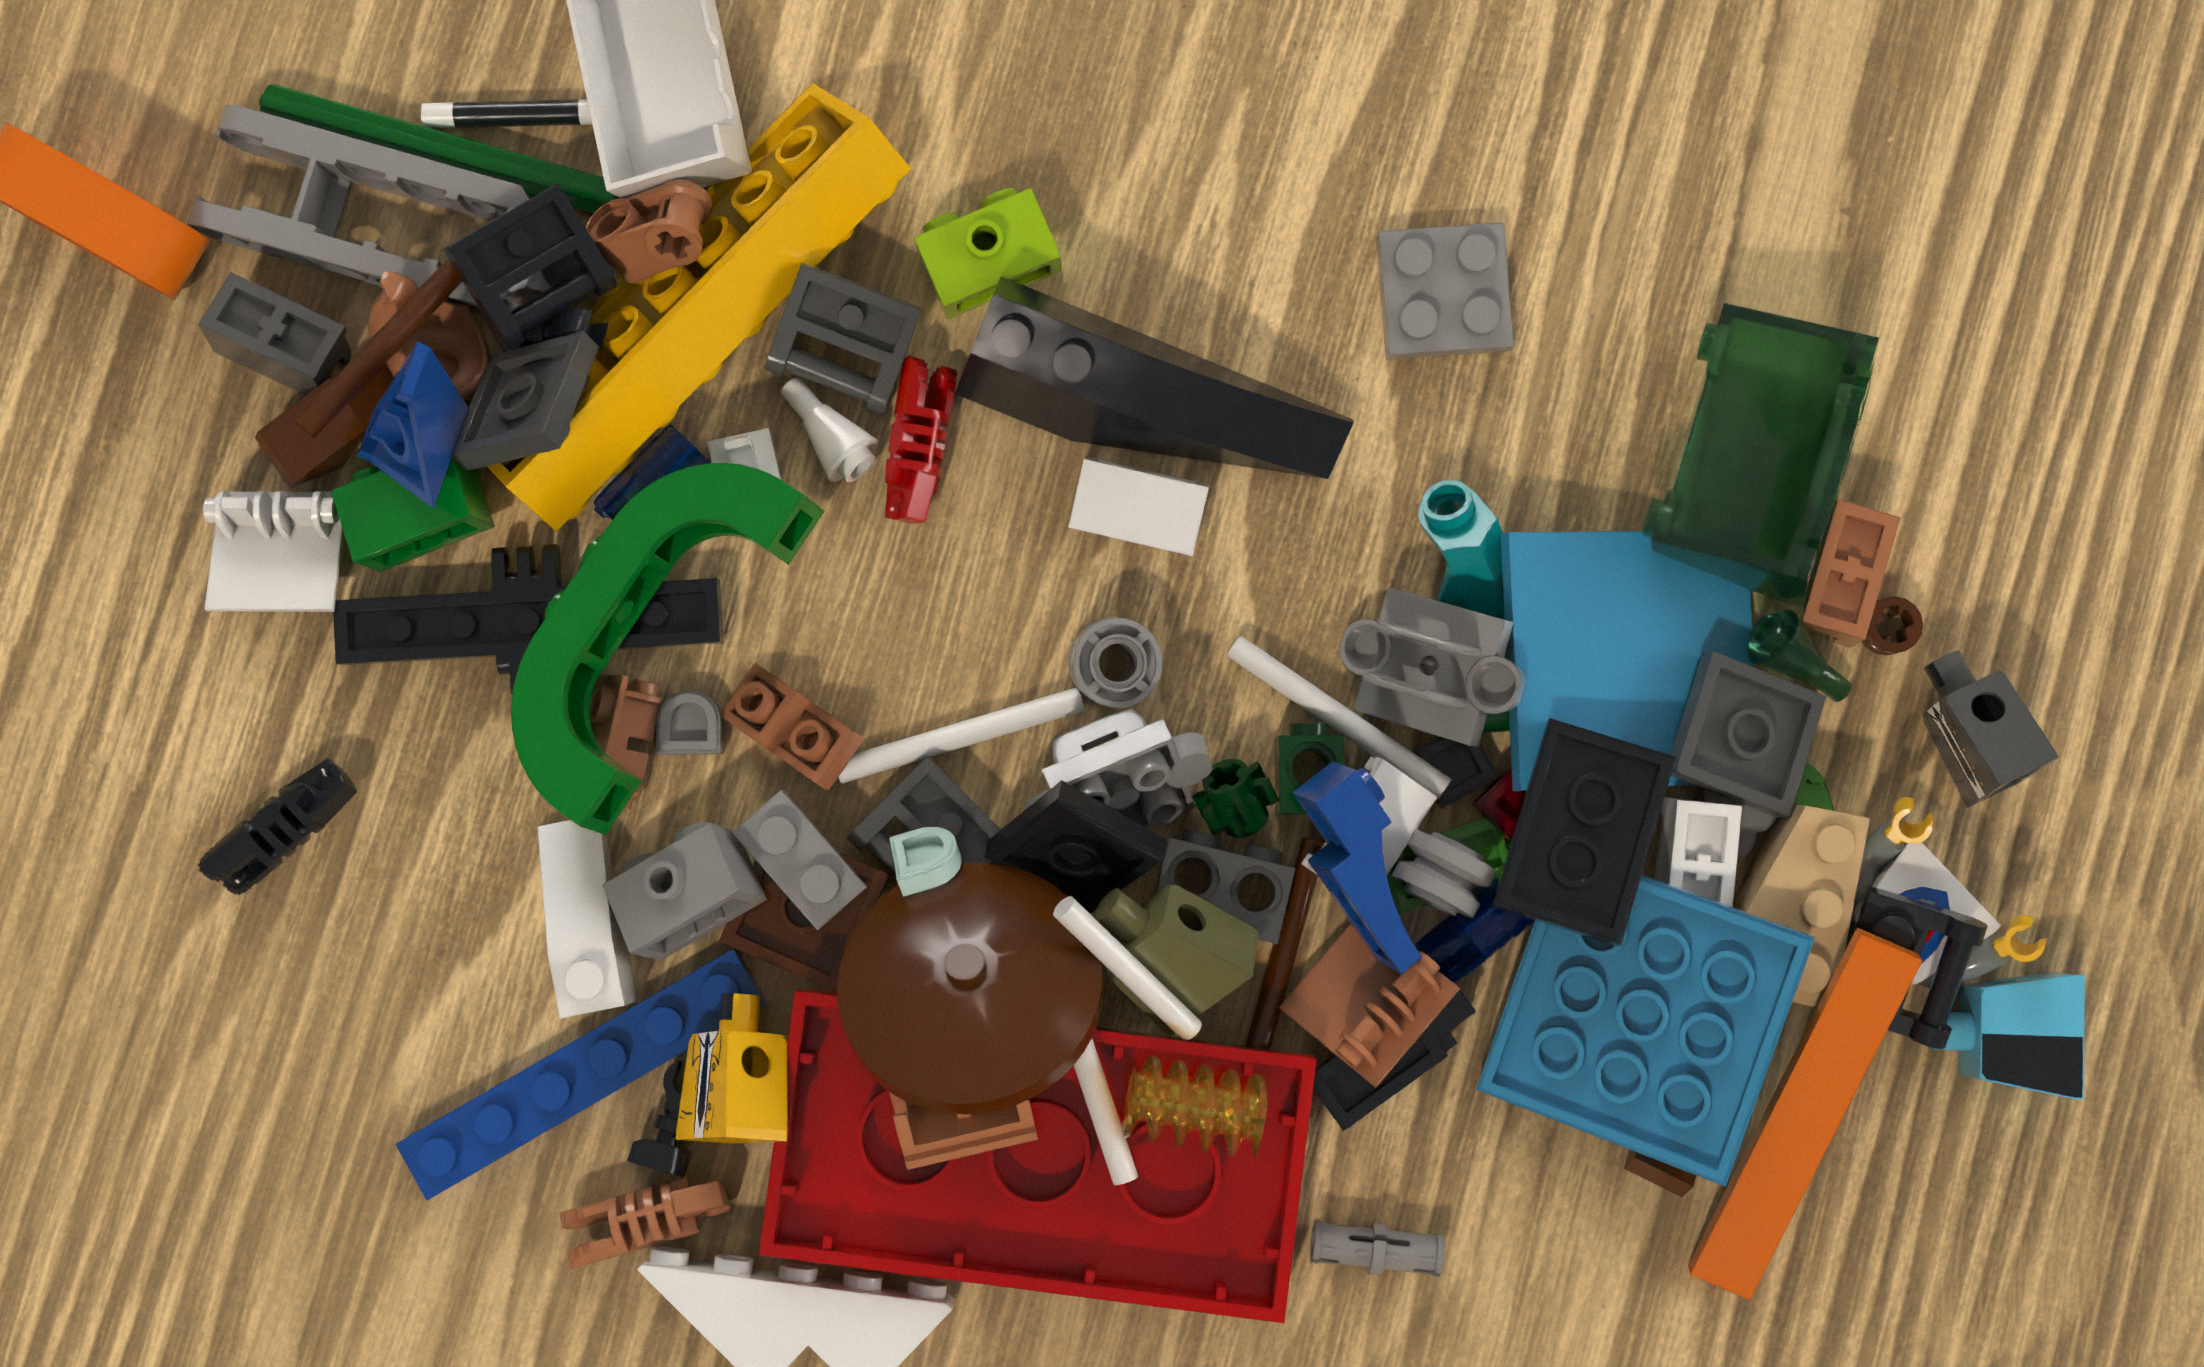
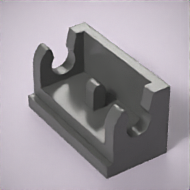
[198,272,351,395]

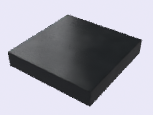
[984,780,1168,914]

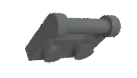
[764,262,923,415]
[847,756,1001,879]

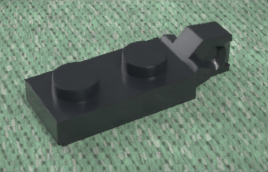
[1313,990,1476,1131]

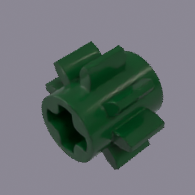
[1193,759,1278,838]

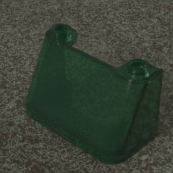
[1643,303,1879,608]

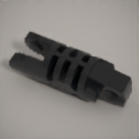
[198,758,357,895]

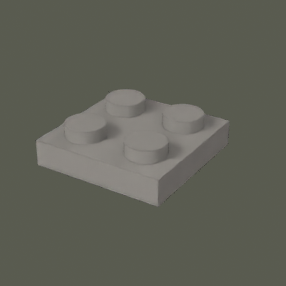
[1376,223,1514,360]

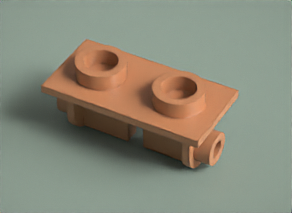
[590,674,663,809]

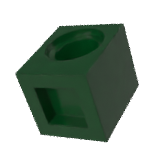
[1274,723,1344,815]

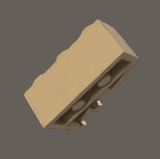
[1733,804,1870,1007]

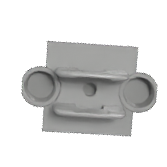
[1339,587,1526,746]
[1023,708,1213,828]

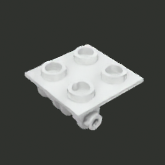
[203,491,344,612]

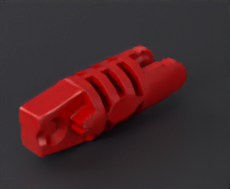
[885,355,958,524]

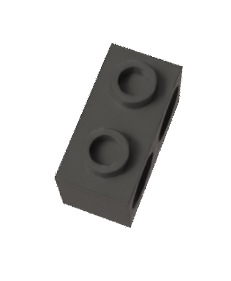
[1154,829,1296,944]

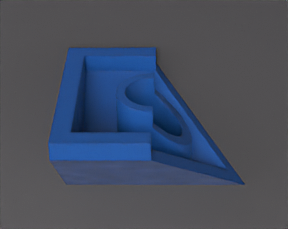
[357,342,468,509]

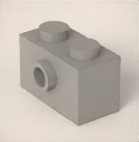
[602,822,767,961]

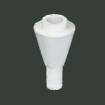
[781,377,878,482]

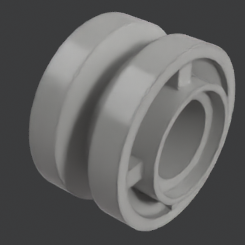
[1068,618,1163,708]
[1391,830,1497,918]

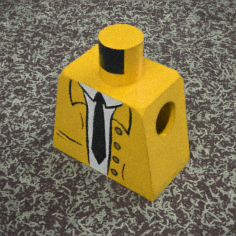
[676,993,788,1144]

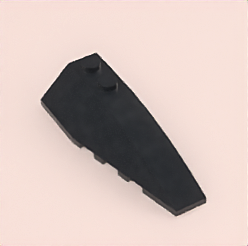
[955,276,1354,479]

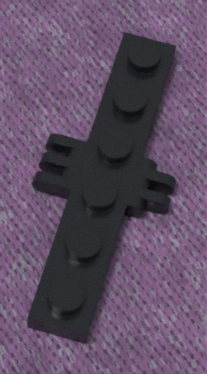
[333,544,723,695]

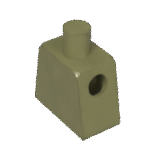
[1094,885,1260,1036]

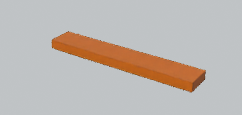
[1688,928,1923,1300]

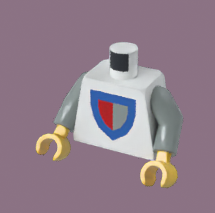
[1848,797,2047,988]

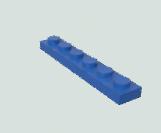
[395,948,768,1200]

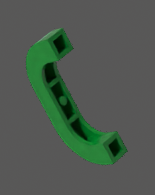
[511,463,825,835]

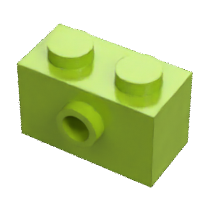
[914,188,1062,320]

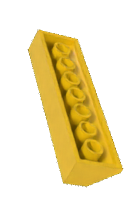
[487,83,911,532]

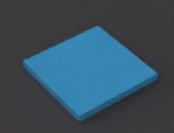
[1501,530,1755,791]
[1476,875,1815,1187]

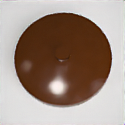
[837,862,1104,1115]

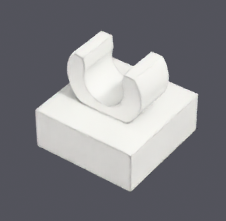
[707,428,783,481]

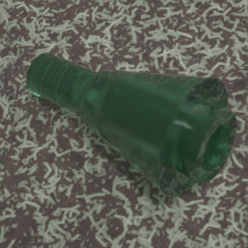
[1748,610,1852,702]

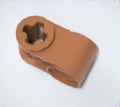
[585,179,712,284]

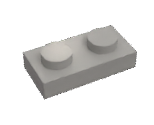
[732,790,868,930]

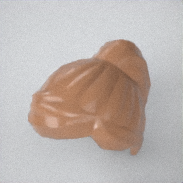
[367,271,490,402]

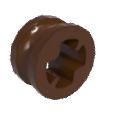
[1862,596,1923,656]

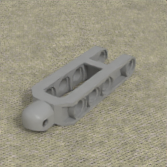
[187,104,595,316]

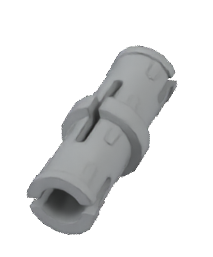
[1310,1221,1444,1277]

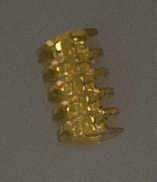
[1122,1055,1267,1158]

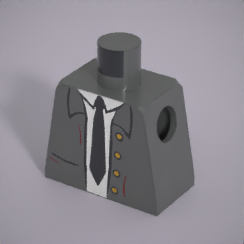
[1923,650,2059,808]

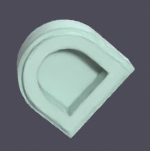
[889,827,962,897]

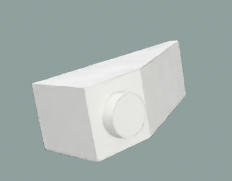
[537,820,638,1019]

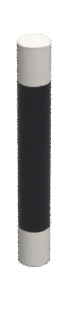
[421,99,592,128]

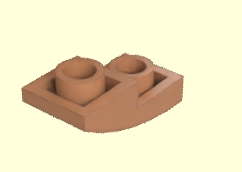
[720,663,865,791]

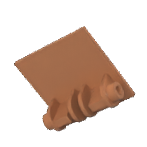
[1279,924,1460,1088]

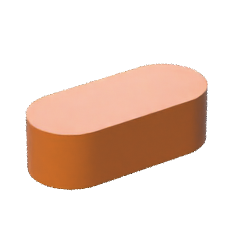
[0,123,210,300]

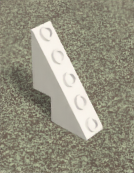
[637,1246,955,1367]

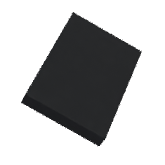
[1491,718,1676,946]

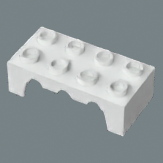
[566,0,752,198]

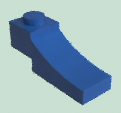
[1292,761,1422,974]

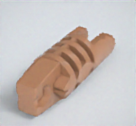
[559,1176,731,1269]

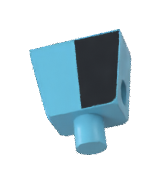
[1928,972,2085,1099]

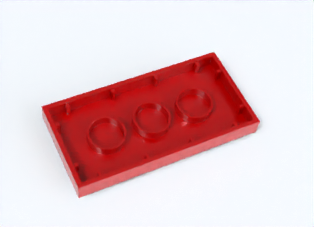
[758,988,1317,1323]

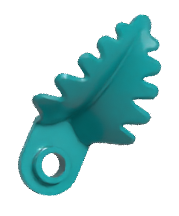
[1418,480,1506,658]

